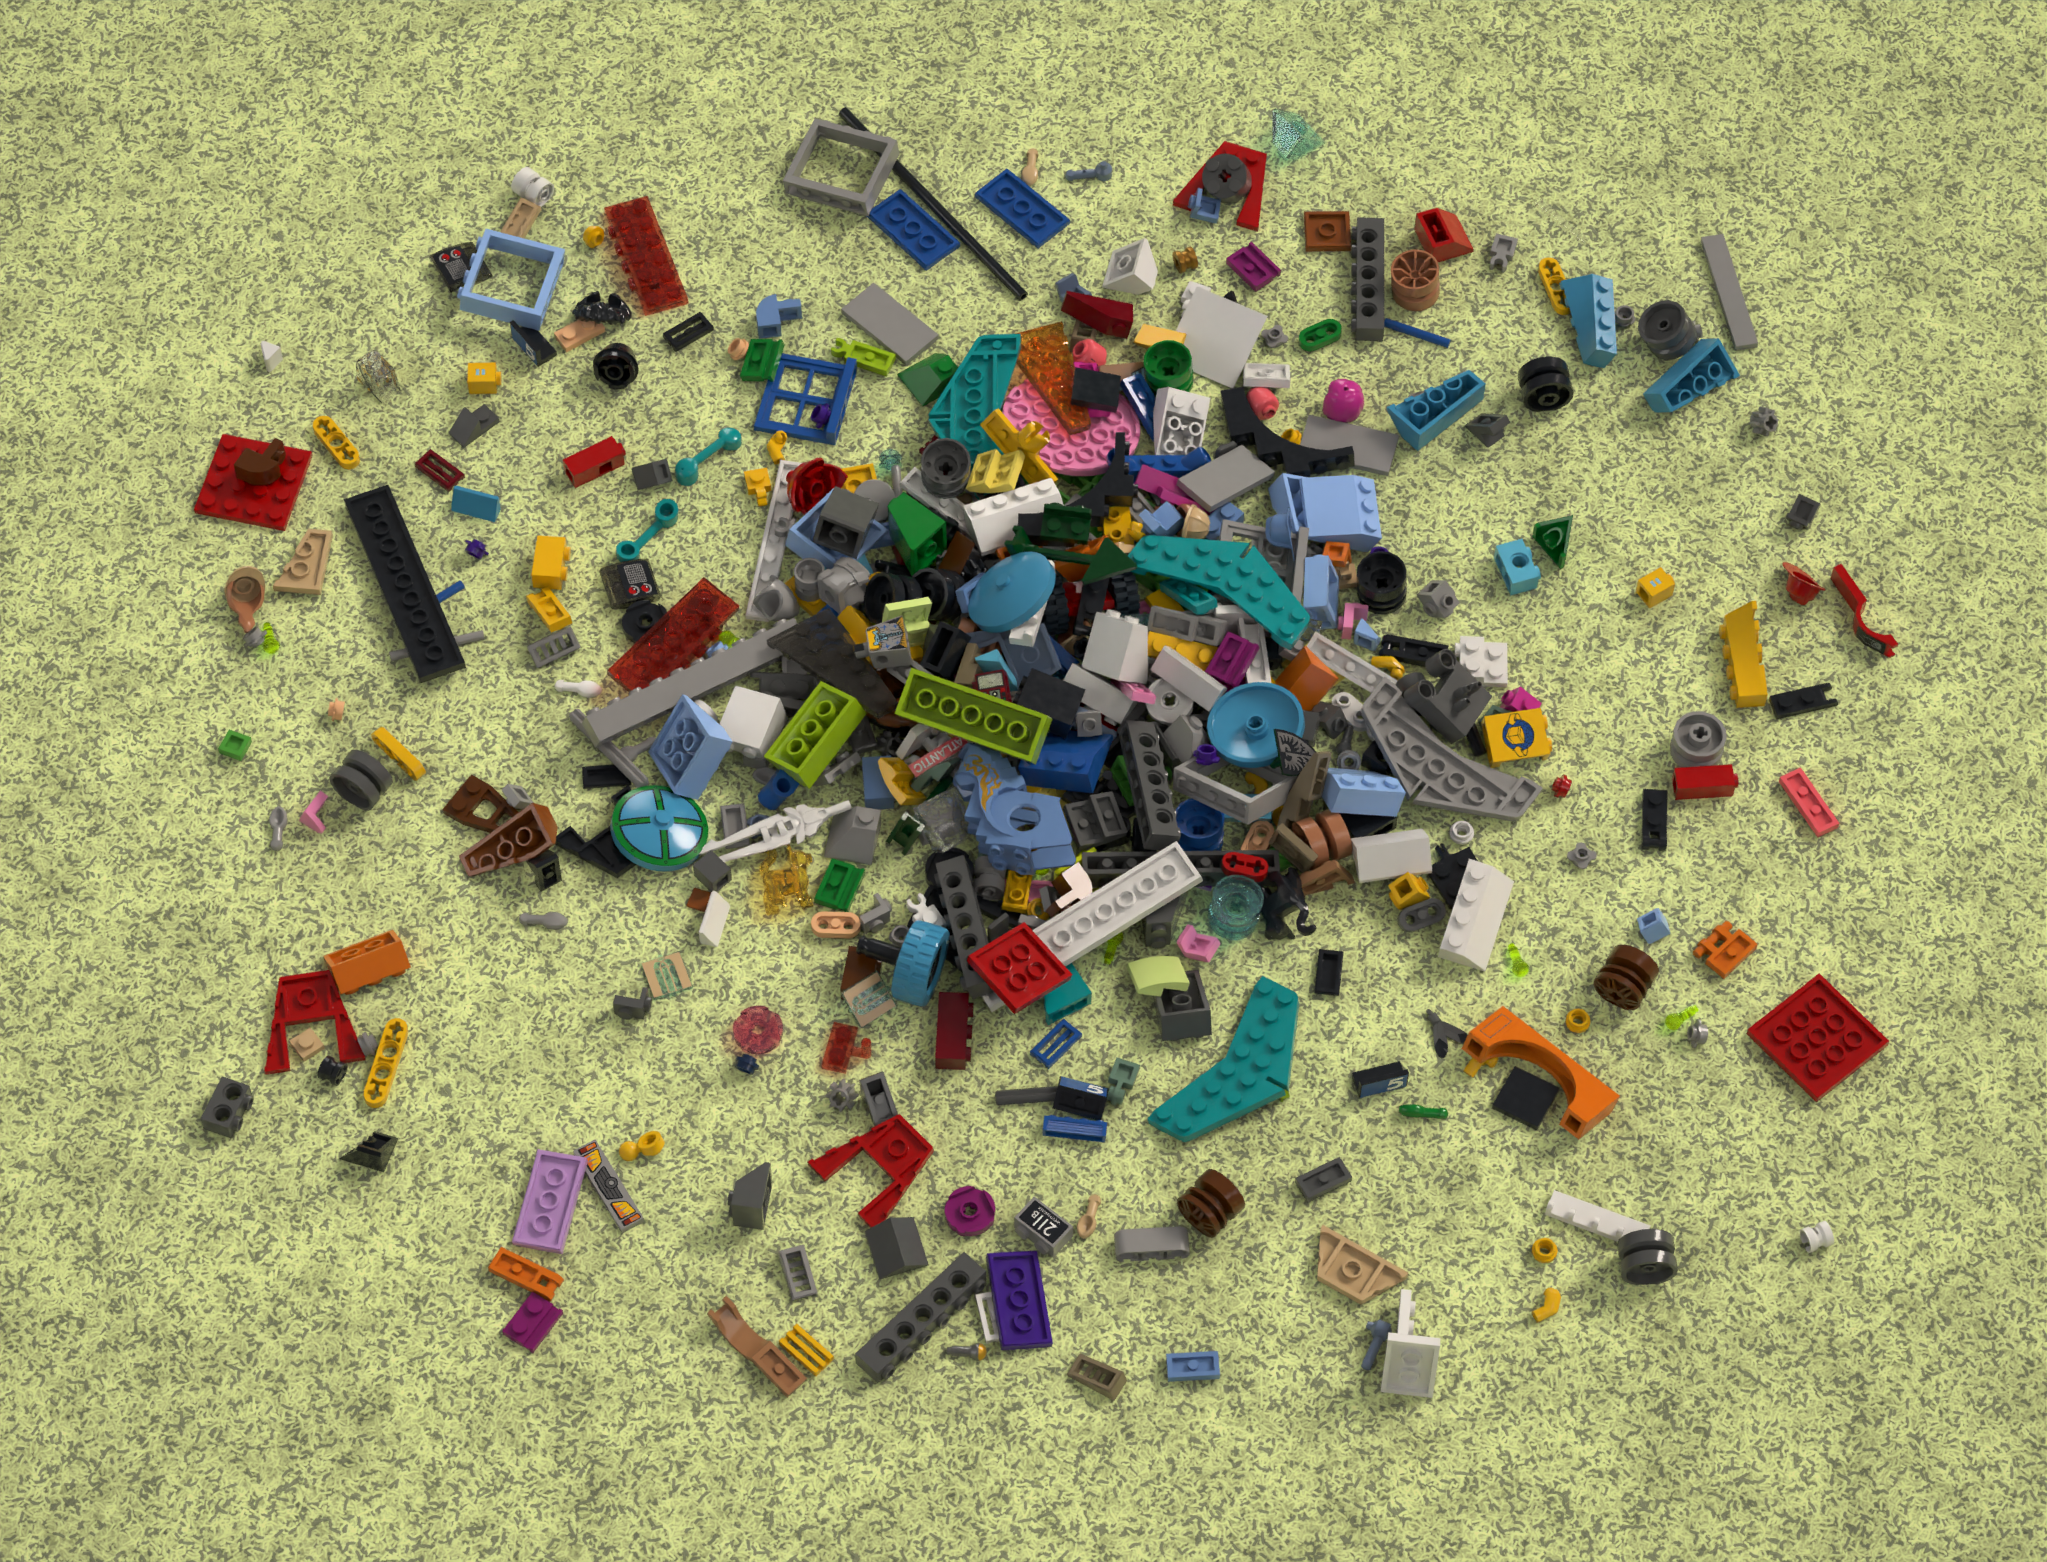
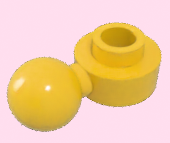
[619,1131,665,1161]

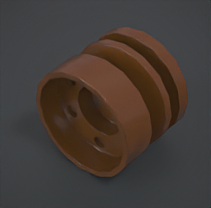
[1593,945,1659,1010]
[1177,1169,1245,1238]

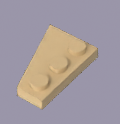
[273,529,333,595]

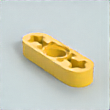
[1538,257,1571,315]
[313,416,360,470]
[371,726,426,781]

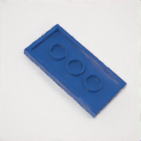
[975,168,1070,249]
[866,189,960,271]

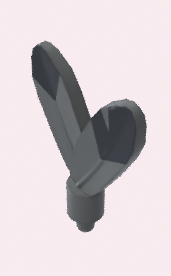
[1426,1009,1468,1058]

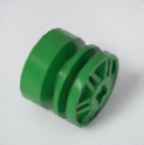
[1143,340,1194,398]

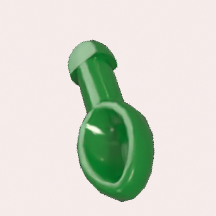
[1399,1104,1448,1119]

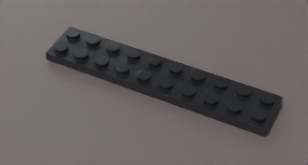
[344,485,466,683]

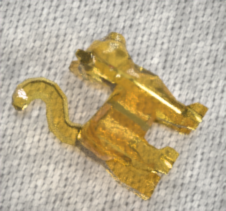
[759,844,813,916]

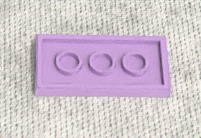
[512,1149,588,1254]

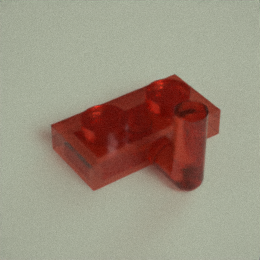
[821,1022,872,1074]

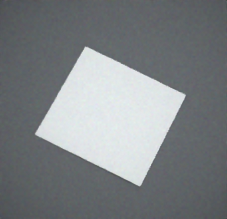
[1176,286,1268,388]

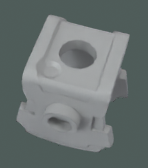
[817,557,870,614]

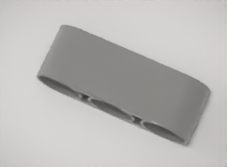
[1114,1227,1190,1262]

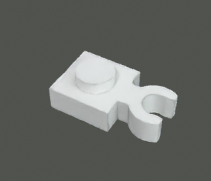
[906,893,947,928]

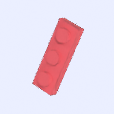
[1779,767,1839,838]

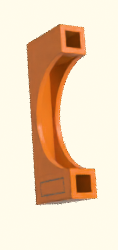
[1461,1006,1620,1140]

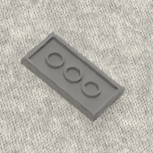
[841,283,939,366]
[1300,415,1399,476]
[1176,445,1275,512]

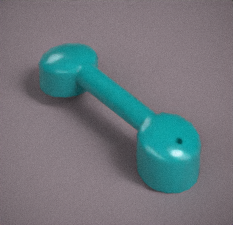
[675,427,742,486]
[616,499,678,563]

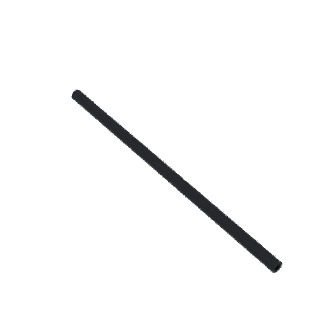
[839,107,1028,301]

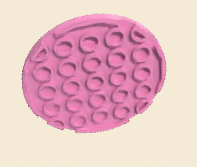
[1002,372,1140,476]

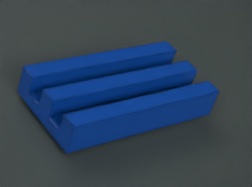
[1030,1019,1082,1069]

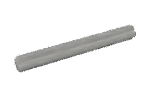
[569,709,649,788]

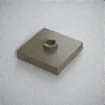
[1269,823,1318,873]

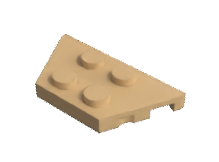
[1317,1225,1408,1305]

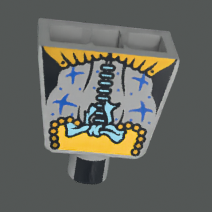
[854,616,912,669]

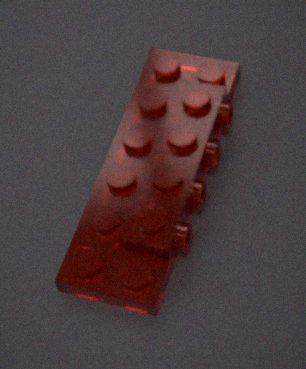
[604,196,689,316]
[607,577,739,692]

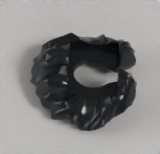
[572,291,632,325]

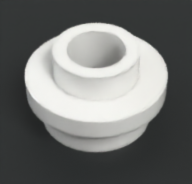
[1449,821,1474,845]

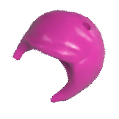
[1322,379,1364,423]

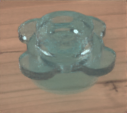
[879,449,902,470]

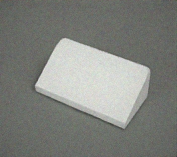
[699,891,730,947]

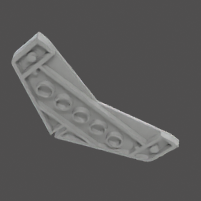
[1361,677,1543,821]

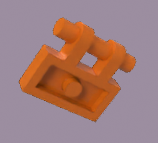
[1693,921,1758,979]

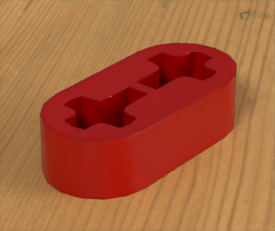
[1221,852,1268,882]

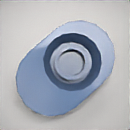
[1265,507,1295,561]

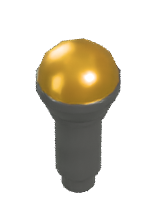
[947,1343,987,1361]

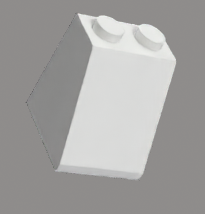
[1082,609,1148,684]
[720,686,788,759]

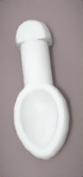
[555,680,602,698]

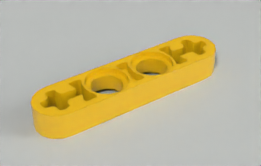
[363,1018,408,1108]

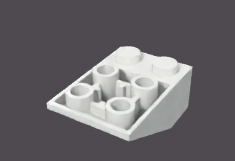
[1153,387,1210,455]

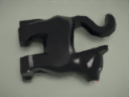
[1250,867,1317,940]

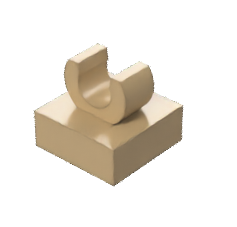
[1334,561,1357,590]

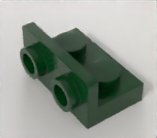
[1040,503,1092,545]

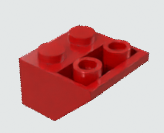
[1414,207,1474,262]

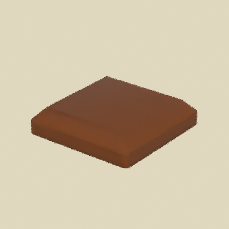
[687,888,711,912]

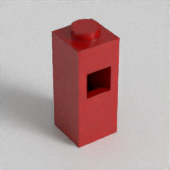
[563,436,626,488]
[1672,764,1739,800]

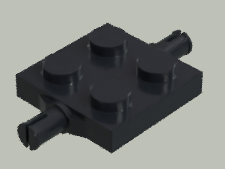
[1428,843,1478,909]

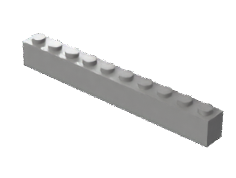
[582,618,808,748]

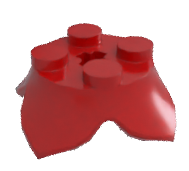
[786,457,848,515]

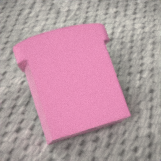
[299,790,328,834]

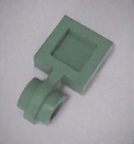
[1107,1058,1140,1106]

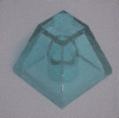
[1272,108,1326,160]

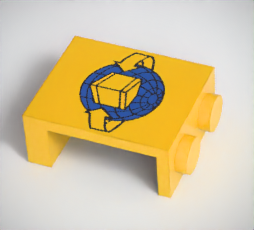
[1481,708,1552,768]

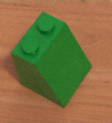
[887,492,947,576]

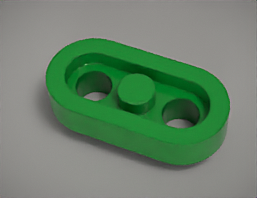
[1298,319,1342,352]

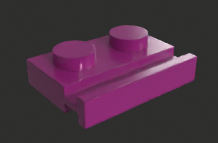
[1226,241,1281,292]
[1205,632,1260,688]
[502,1292,563,1353]

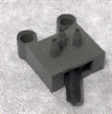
[1404,649,1492,757]

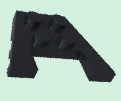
[555,785,637,878]

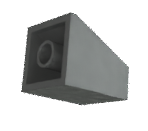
[812,486,879,559]
[1141,891,1187,949]

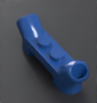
[1106,447,1211,482]
[758,769,800,810]

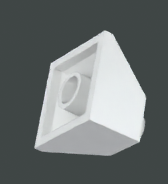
[1102,238,1158,295]

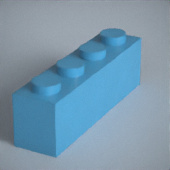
[1559,274,1617,368]
[1643,338,1740,413]
[1387,370,1486,451]

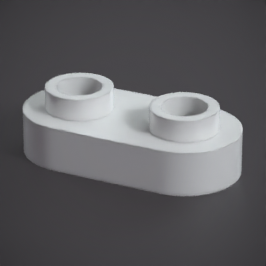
[1331,692,1366,732]

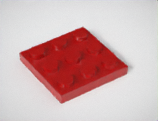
[967,922,1072,1014]

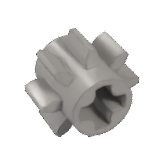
[1749,406,1779,436]
[825,1079,859,1112]

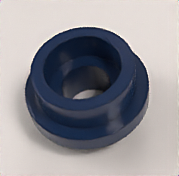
[735,1054,759,1075]

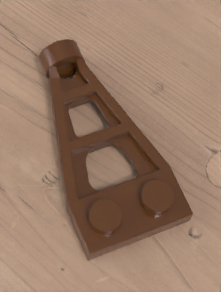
[442,774,519,833]

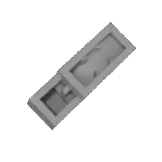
[1148,605,1227,646]

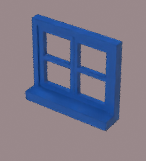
[754,353,857,446]

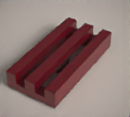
[414,449,465,492]

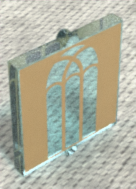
[641,951,693,1000]
[841,971,897,1028]

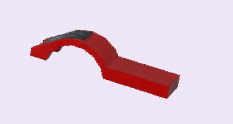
[1830,564,1898,658]

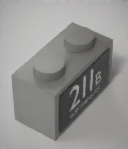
[1014,1197,1073,1257]

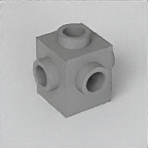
[1417,580,1459,618]

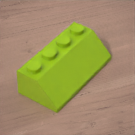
[764,681,866,789]

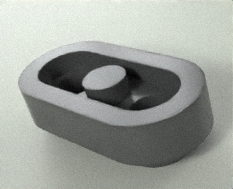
[1397,898,1446,933]

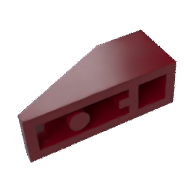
[1061,291,1133,339]

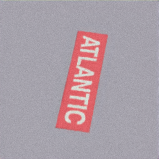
[908,736,968,777]

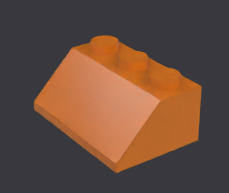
[323,929,411,995]

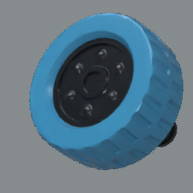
[856,920,949,1007]

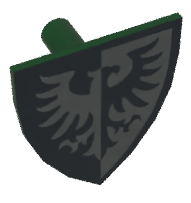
[1270,729,1316,776]

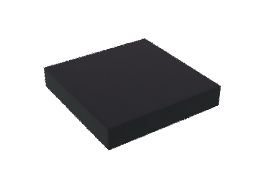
[1070,367,1121,413]
[1492,1066,1560,1130]

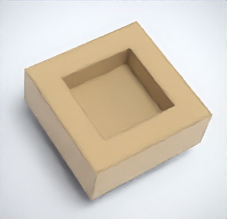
[289,1027,325,1062]

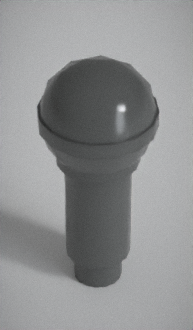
[1336,725,1354,756]

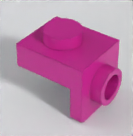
[1500,686,1542,712]

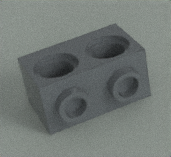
[201,1076,254,1138]

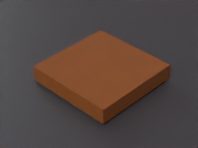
[1304,211,1351,252]

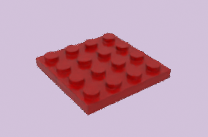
[194,434,313,531]
[1746,973,1889,1102]

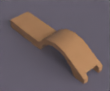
[707,1296,807,1398]

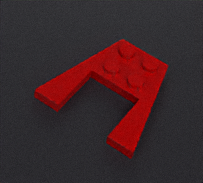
[1173,141,1267,232]
[264,970,366,1075]
[807,1114,934,1228]

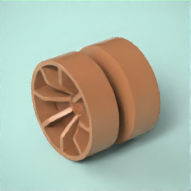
[1391,249,1440,311]
[1292,809,1352,870]

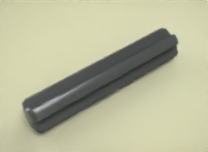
[995,1086,1058,1105]

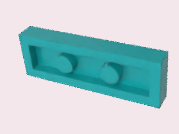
[1159,578,1218,615]

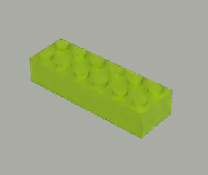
[895,668,1052,765]

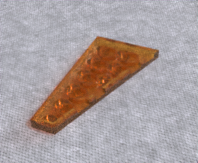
[1016,321,1091,435]

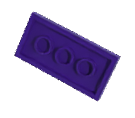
[986,1250,1053,1350]

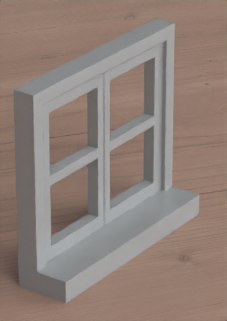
[1212,519,1309,605]

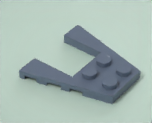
[963,623,1062,692]

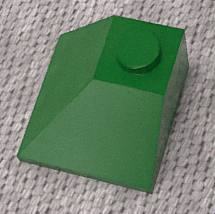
[897,353,958,407]

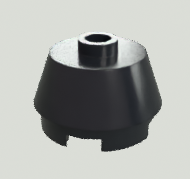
[593,343,639,390]

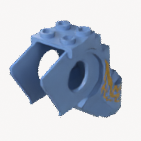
[953,743,1076,875]

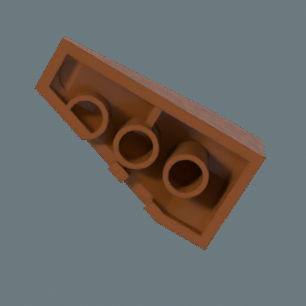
[459,803,558,877]

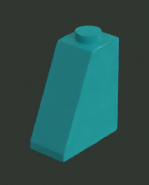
[1043,963,1092,1025]

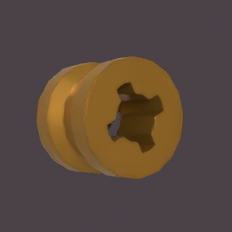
[1172,246,1198,274]

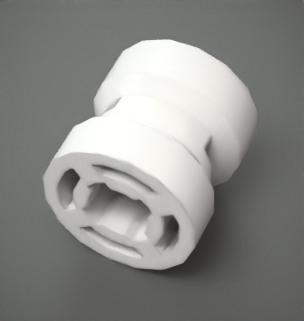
[1800,1221,1834,1253]

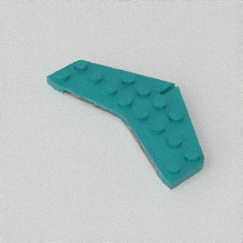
[928,334,1021,500]
[1128,535,1310,651]
[1147,976,1299,1142]

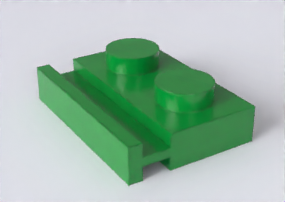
[740,339,785,382]
[814,858,865,912]

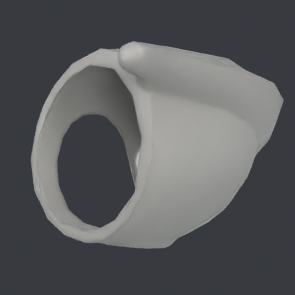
[753,575,800,622]

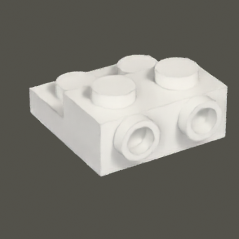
[1454,636,1508,687]

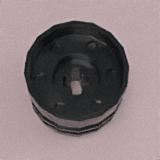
[1357,551,1407,615]

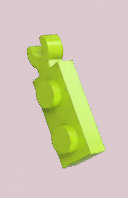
[831,338,896,377]

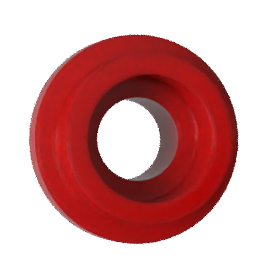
[1551,774,1572,798]

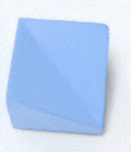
[1354,618,1381,651]
[1637,908,1671,944]

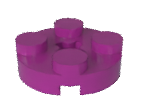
[944,1186,996,1237]

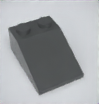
[1153,970,1212,1041]

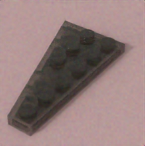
[766,608,898,719]

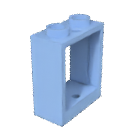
[1303,555,1339,630]

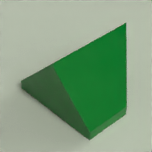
[1532,515,1573,570]

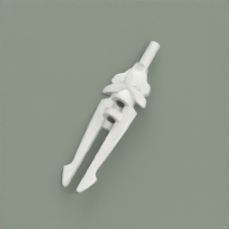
[699,800,852,862]

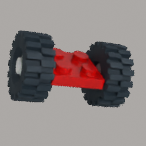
[1041,571,1140,636]

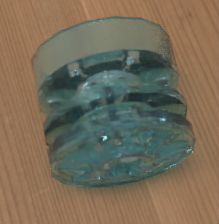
[1207,875,1264,940]

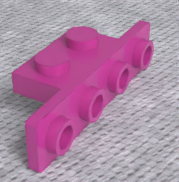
[1134,464,1216,516]

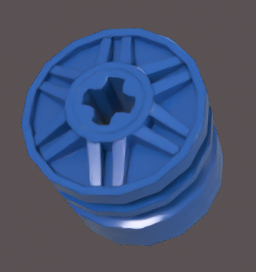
[1176,798,1225,851]

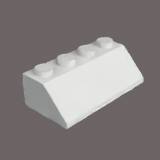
[963,478,1064,556]
[1438,859,1514,971]

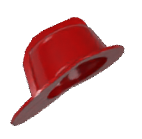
[1782,562,1826,605]

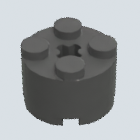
[1202,154,1252,204]

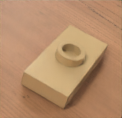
[500,197,542,238]

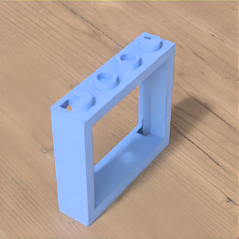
[457,229,565,331]

